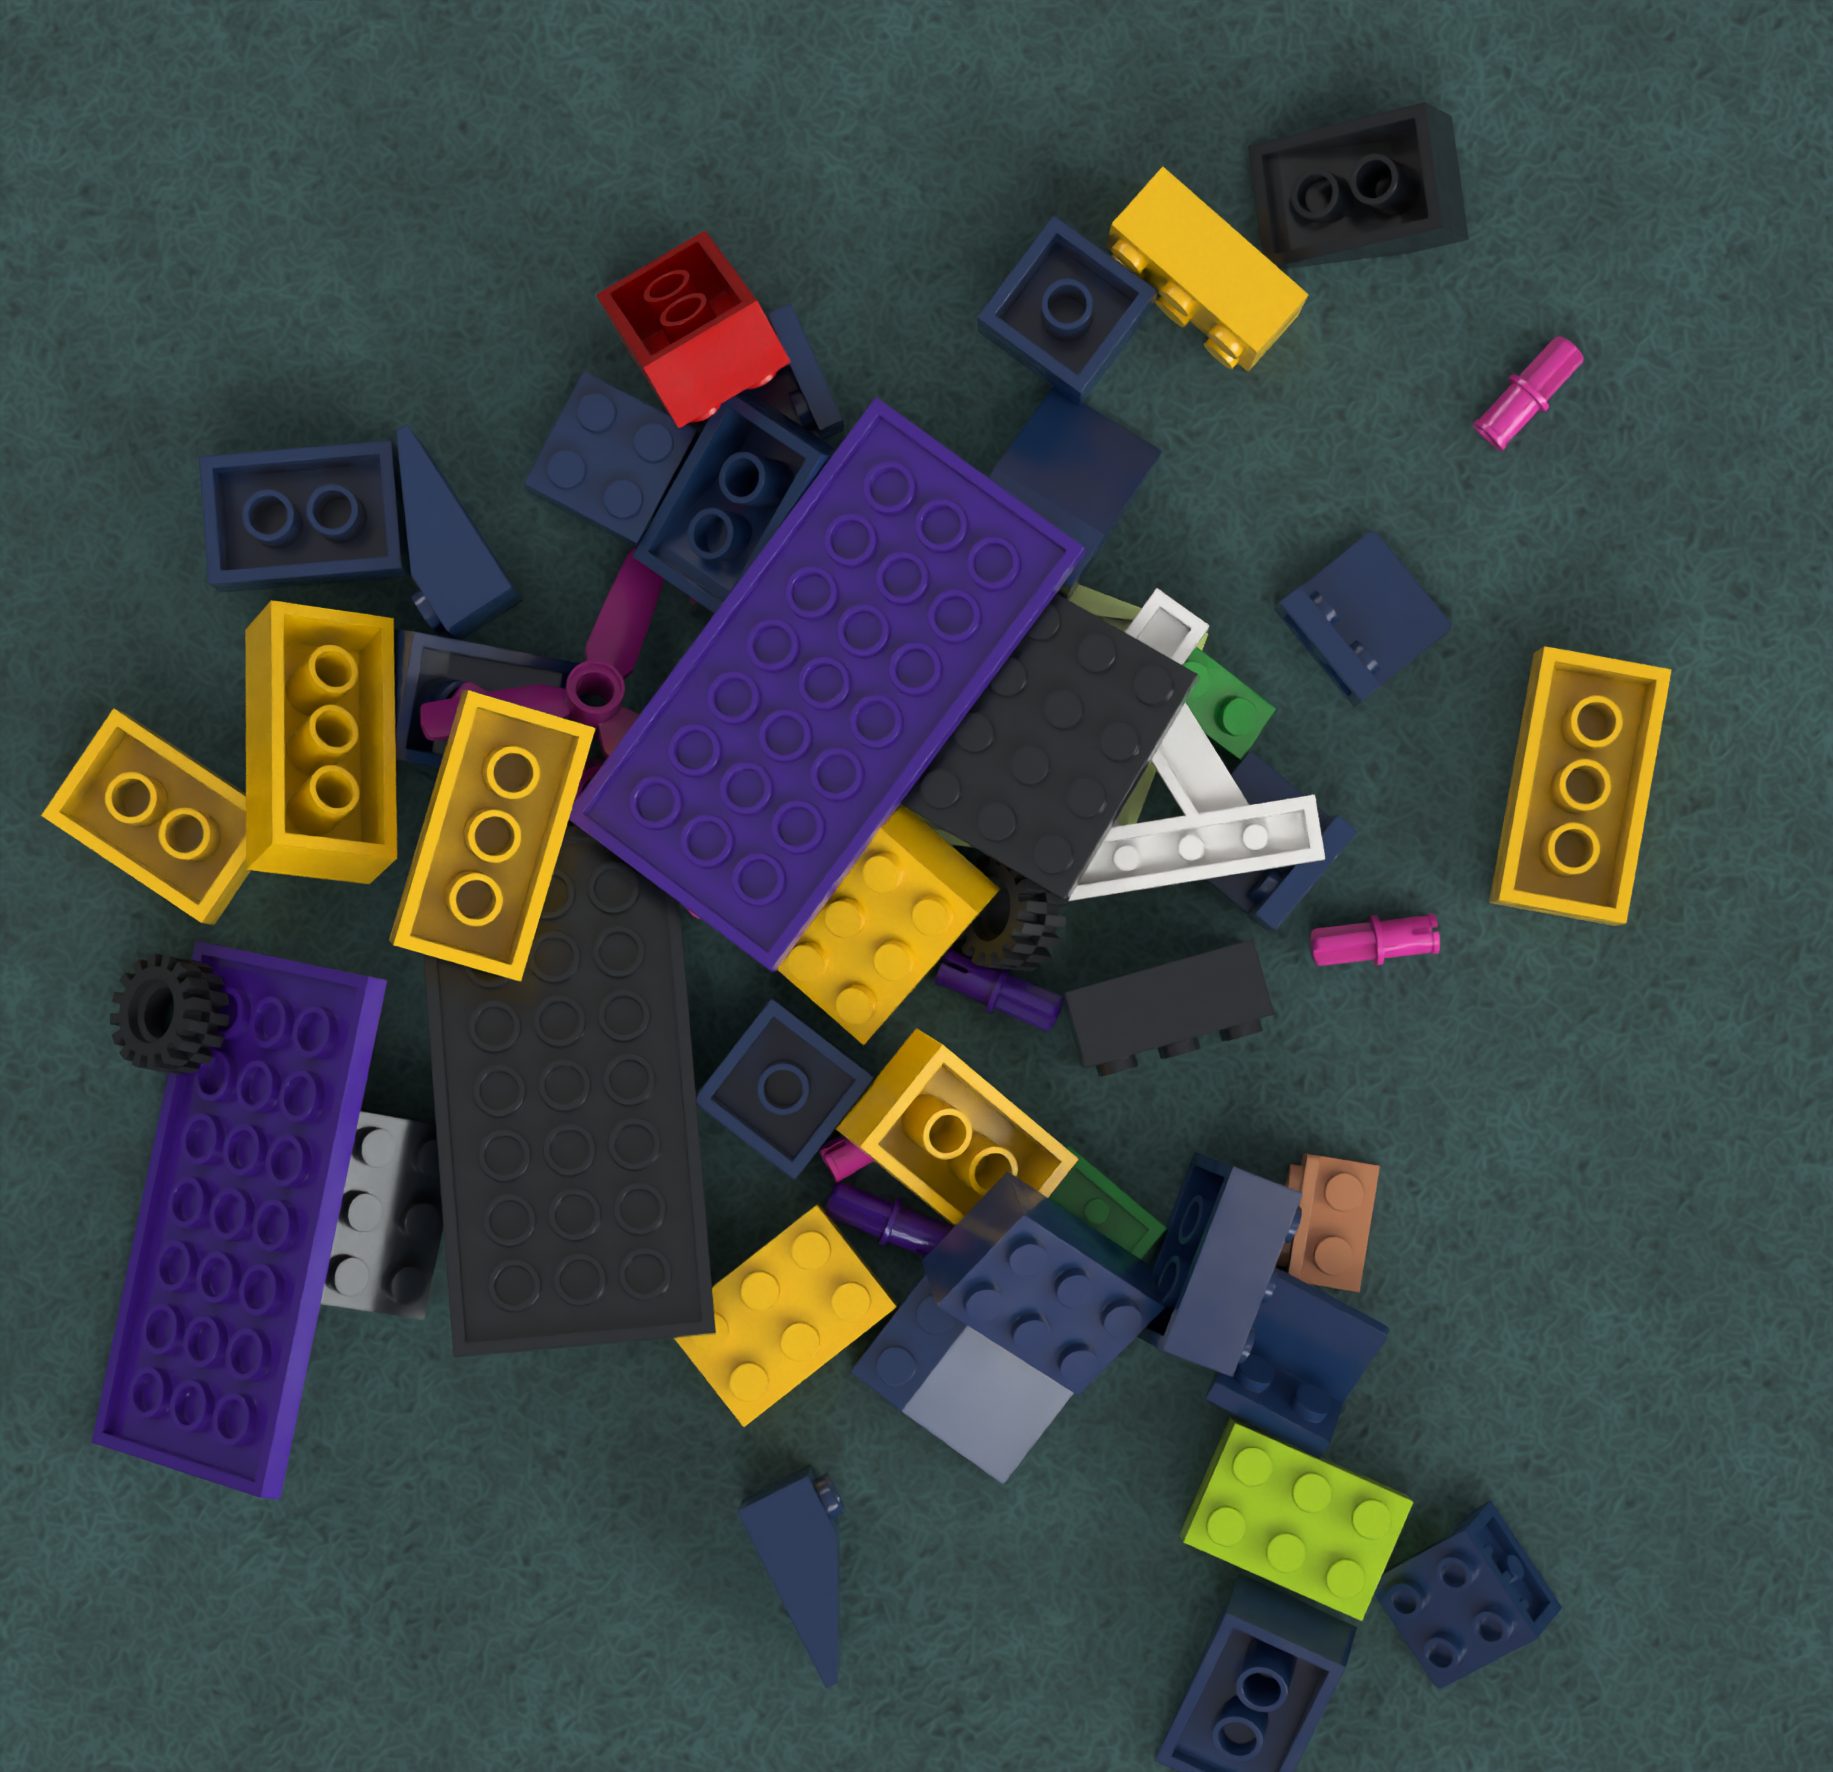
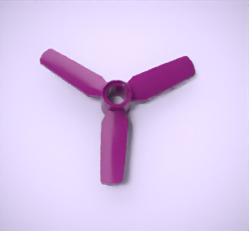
[420,549,664,758]

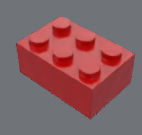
[596,230,791,429]

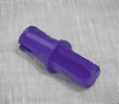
[934,947,1063,1031]
[825,1182,954,1258]

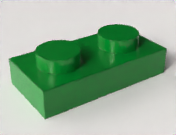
[1183,647,1276,761]
[1048,1145,1167,1259]

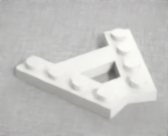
[1068,588,1325,901]

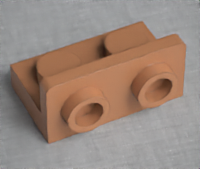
[1275,1153,1380,1292]

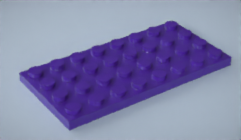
[569,397,1087,973]
[91,941,387,1499]

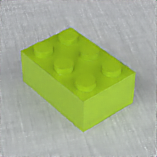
[1179,1417,1413,1621]

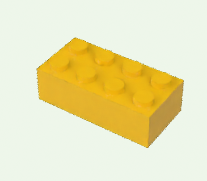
[245,600,397,884]
[1489,646,1672,926]
[389,690,595,982]

